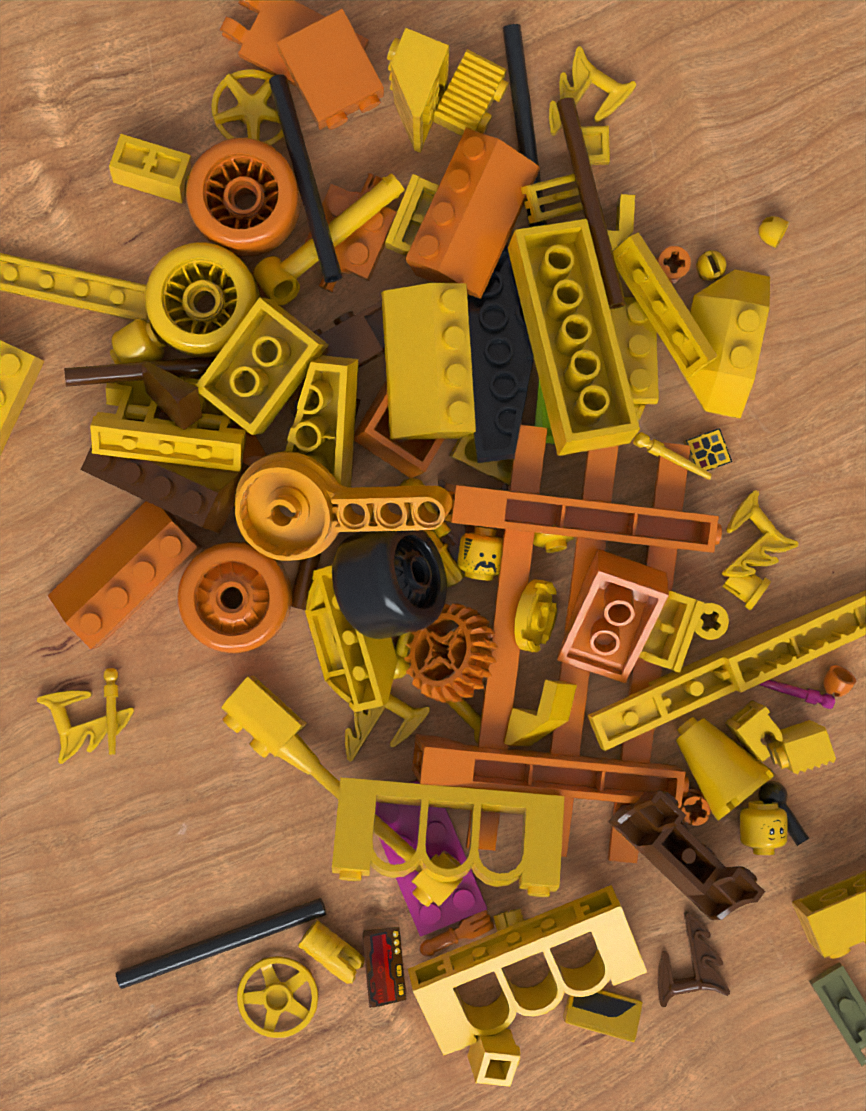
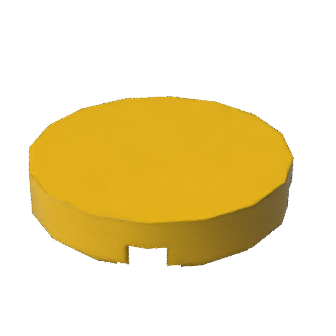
[514,579,557,652]

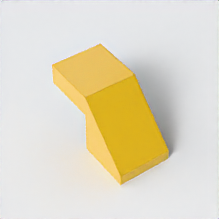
[607,194,635,251]
[504,680,577,746]

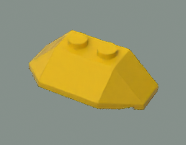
[678,269,770,419]
[305,565,398,712]

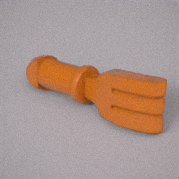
[420,910,494,957]

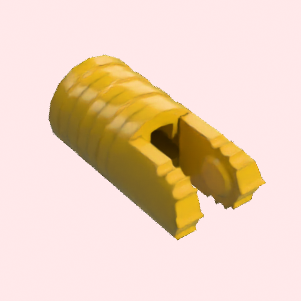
[297,919,365,984]

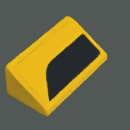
[563,990,643,1042]

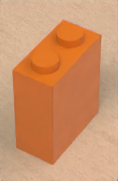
[277,8,384,130]

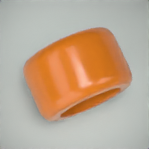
[186,138,301,257]
[178,542,292,653]

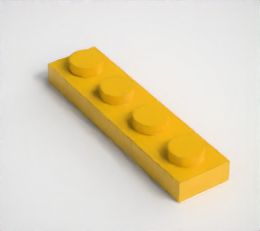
[613,233,718,378]

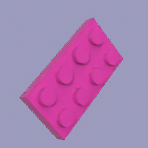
[375,779,487,937]

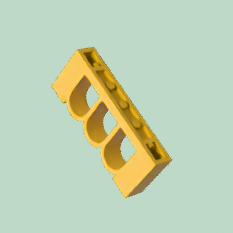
[332,777,565,897]
[407,885,647,1056]

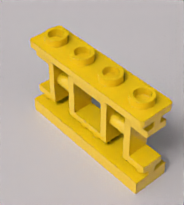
[90,377,246,472]

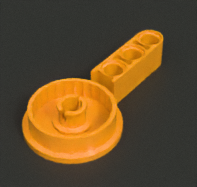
[235,451,453,561]

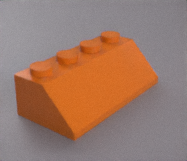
[405,128,540,299]
[48,501,203,649]

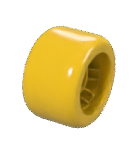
[145,242,260,358]

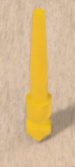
[633,432,712,480]
[103,668,119,755]

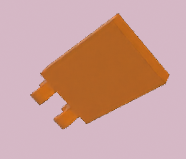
[220,0,369,87]

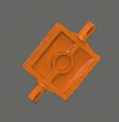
[305,173,397,293]

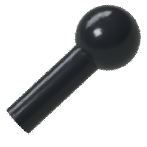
[758,781,810,846]

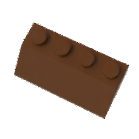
[81,419,250,534]

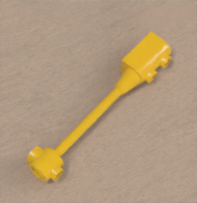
[222,675,463,907]

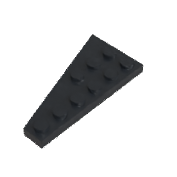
[467,245,534,463]

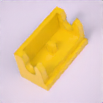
[109,134,192,204]
[385,174,439,256]
[639,590,704,673]
[725,700,783,762]

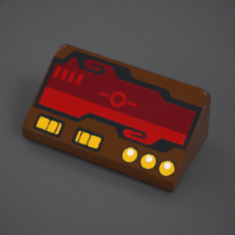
[363,927,406,1008]

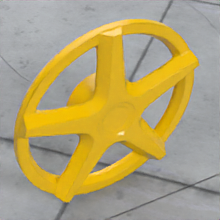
[211,69,284,146]
[237,956,318,1038]

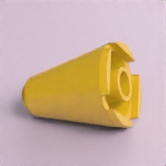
[676,717,775,821]

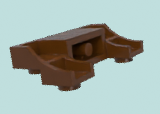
[286,300,385,417]
[608,790,766,920]

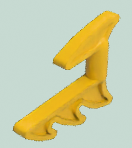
[549,46,636,136]
[722,490,799,577]
[37,690,135,764]
[345,694,430,762]

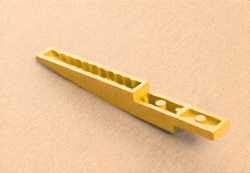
[588,590,866,751]

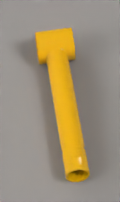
[253,173,405,305]

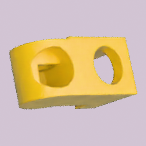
[449,433,513,486]

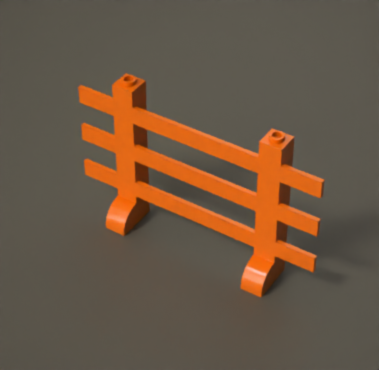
[411,425,722,863]

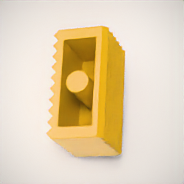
[434,49,509,136]
[767,720,836,775]

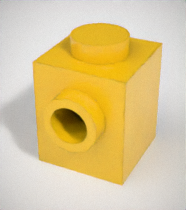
[467,1029,521,1087]

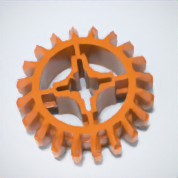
[404,603,498,703]

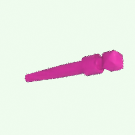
[759,680,835,709]

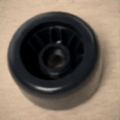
[332,530,447,639]

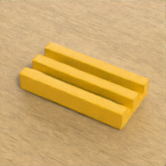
[521,173,583,224]

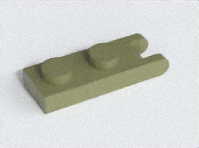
[809,962,866,1067]

